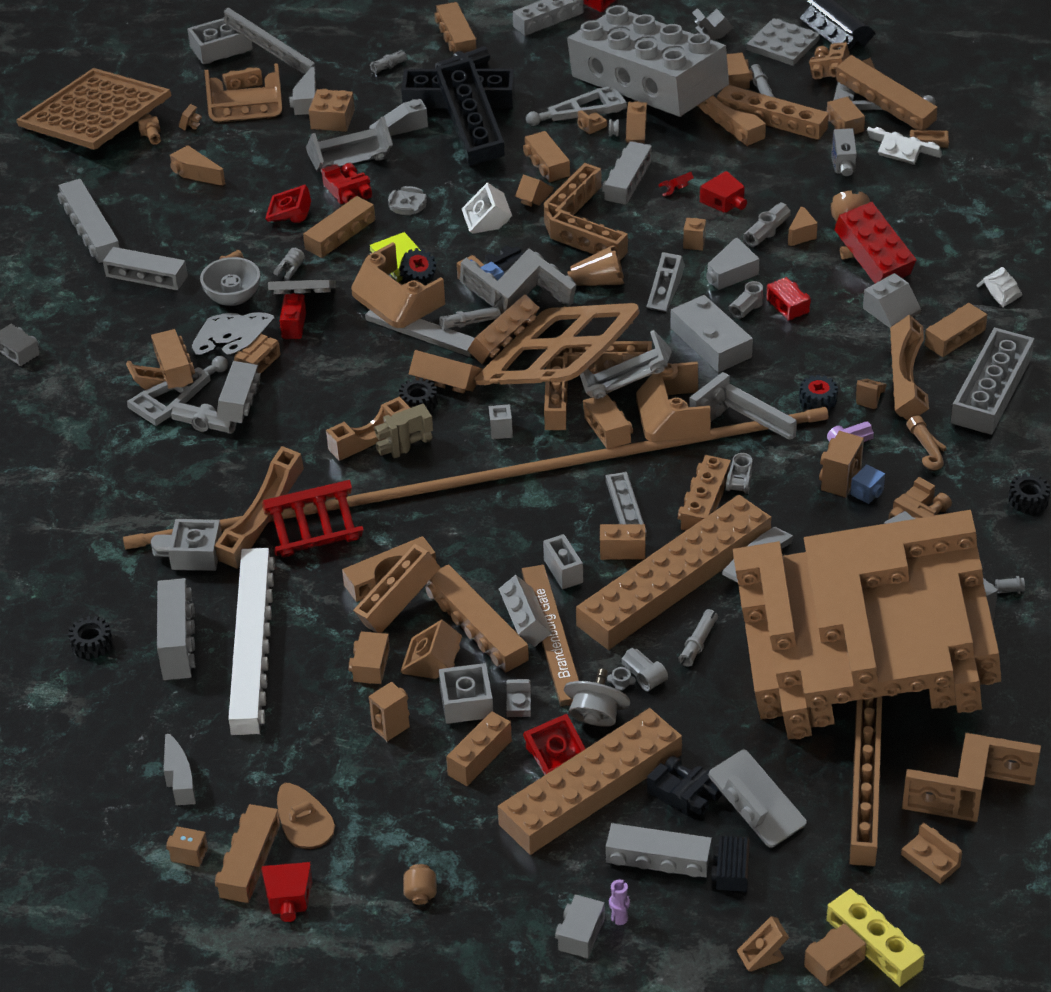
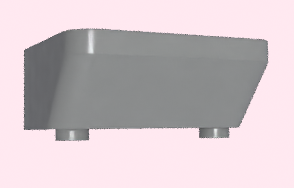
[306,116,393,174]

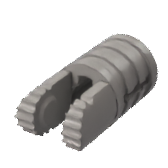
[273,248,305,281]

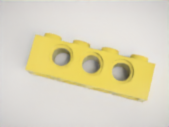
[827,889,925,987]

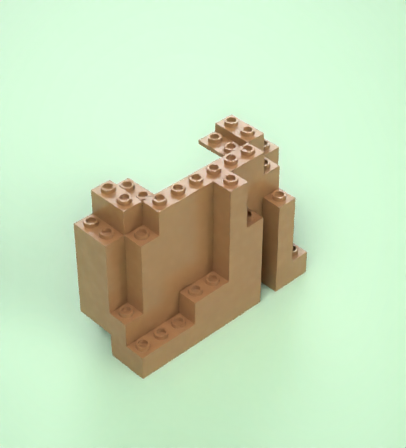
[733,510,1001,739]

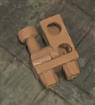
[809,42,850,79]
[888,477,952,520]

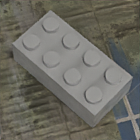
[157,578,195,680]

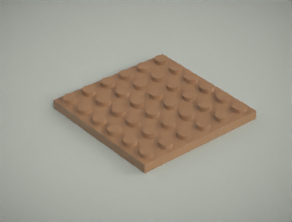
[17,68,172,150]

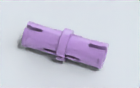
[609,880,630,925]

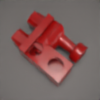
[321,163,372,204]

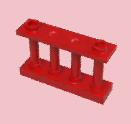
[262,480,364,557]

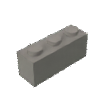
[499,575,552,647]

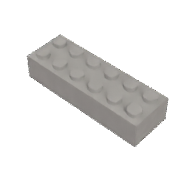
[951,327,1035,435]

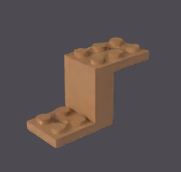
[902,733,1041,822]

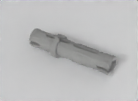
[749,64,775,98]
[439,306,501,329]
[679,609,718,666]

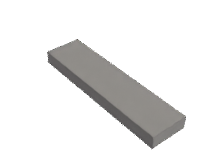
[606,472,647,537]

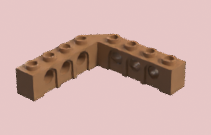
[544,163,628,260]
[544,341,652,430]

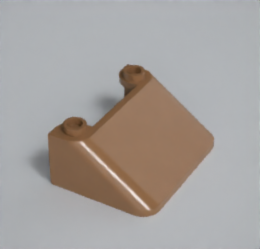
[205,64,282,122]

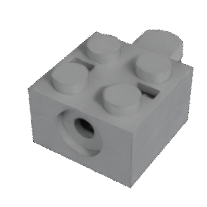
[151,519,222,571]

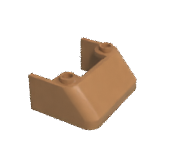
[351,242,445,328]
[636,362,711,442]

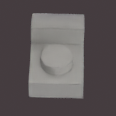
[693,8,733,40]

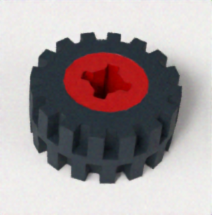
[399,248,436,285]
[799,375,838,411]

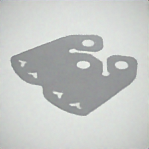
[192,313,274,355]

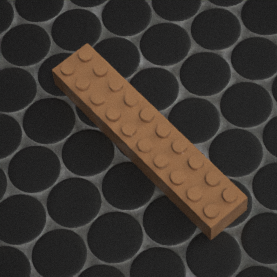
[576,495,771,650]

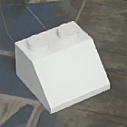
[462,183,512,234]

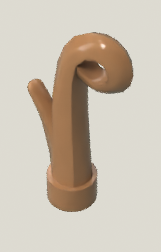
[906,415,947,471]

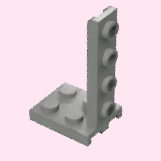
[690,372,797,439]

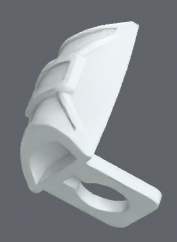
[977,267,1022,308]

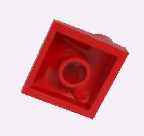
[265,184,311,223]
[523,714,585,775]

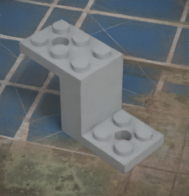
[460,248,576,314]

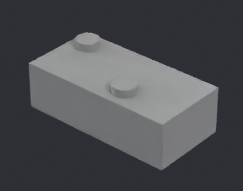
[670,295,753,373]

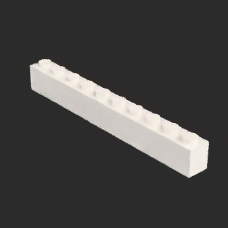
[229,548,275,735]

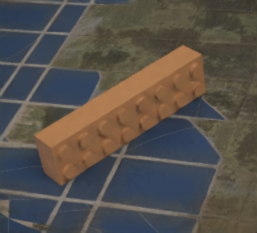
[498,708,682,855]

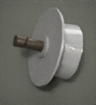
[564,669,630,727]

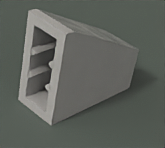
[706,238,759,290]

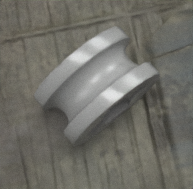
[609,119,619,137]

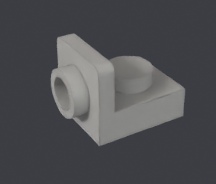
[506,679,531,717]

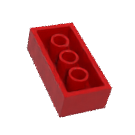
[834,202,916,283]

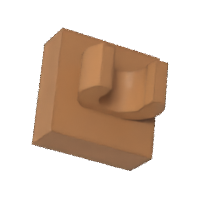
[179,104,202,130]

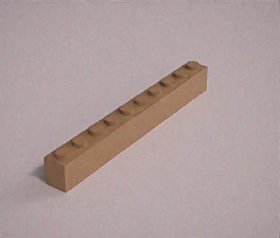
[850,696,882,866]

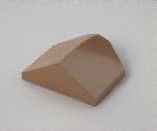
[126,361,165,390]

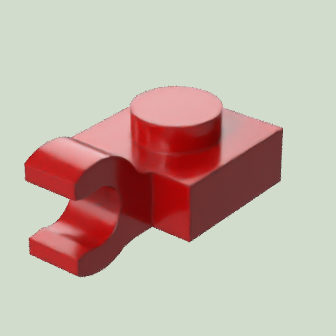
[658,171,694,197]

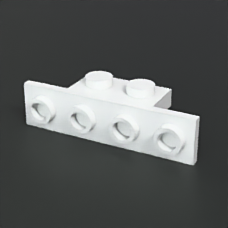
[867,127,942,165]

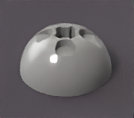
[200,257,260,306]

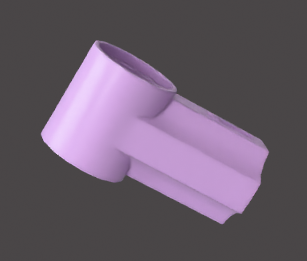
[827,421,874,442]

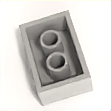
[187,18,253,64]

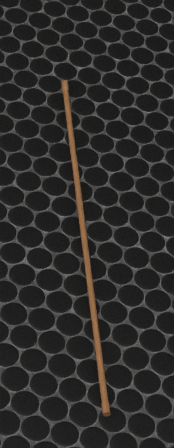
[123,407,828,550]

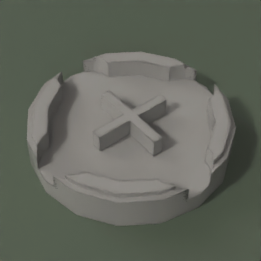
[388,186,427,215]

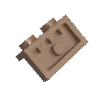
[222,67,263,90]
[901,823,962,884]

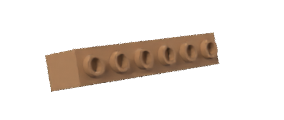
[717,85,829,140]

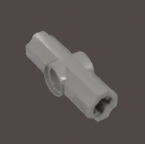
[743,202,791,247]
[171,402,237,433]

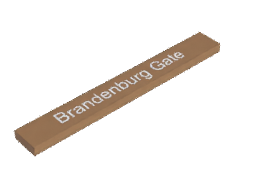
[522,565,579,706]

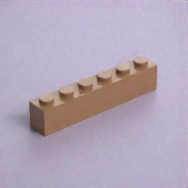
[836,55,937,130]
[425,564,529,673]

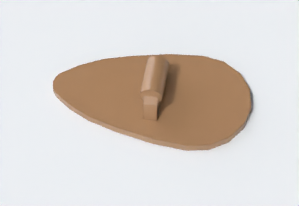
[277,783,335,849]

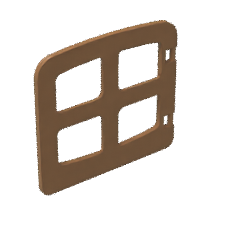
[474,303,640,385]

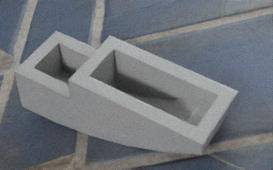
[164,734,196,805]

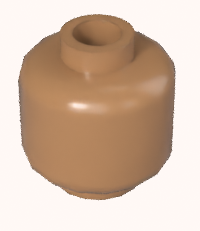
[403,864,437,905]

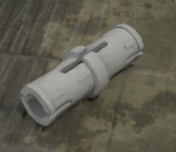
[370,50,407,74]

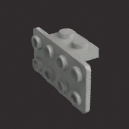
[708,750,806,848]

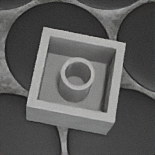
[439,663,493,724]

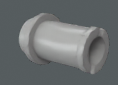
[995,576,1025,594]

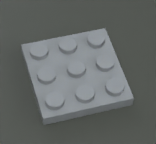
[746,18,820,66]
[268,280,336,294]

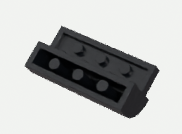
[800,0,876,50]

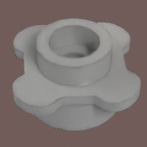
[607,667,636,691]

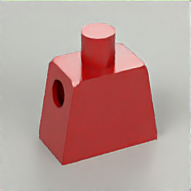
[700,171,747,213]
[262,862,312,922]

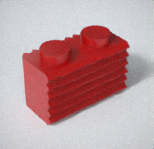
[766,277,811,320]
[279,293,306,339]

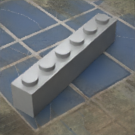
[57,179,119,263]

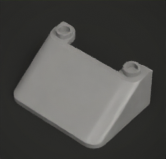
[580,330,672,399]

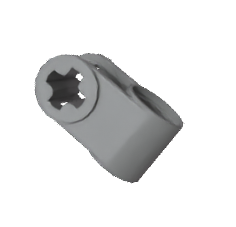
[726,453,752,494]

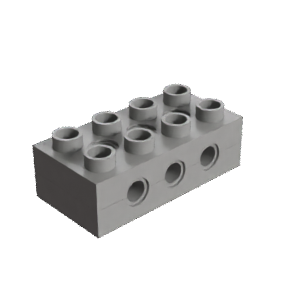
[567,5,729,117]

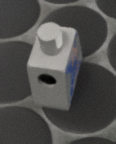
[831,128,856,176]

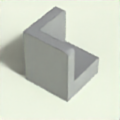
[489,404,513,439]

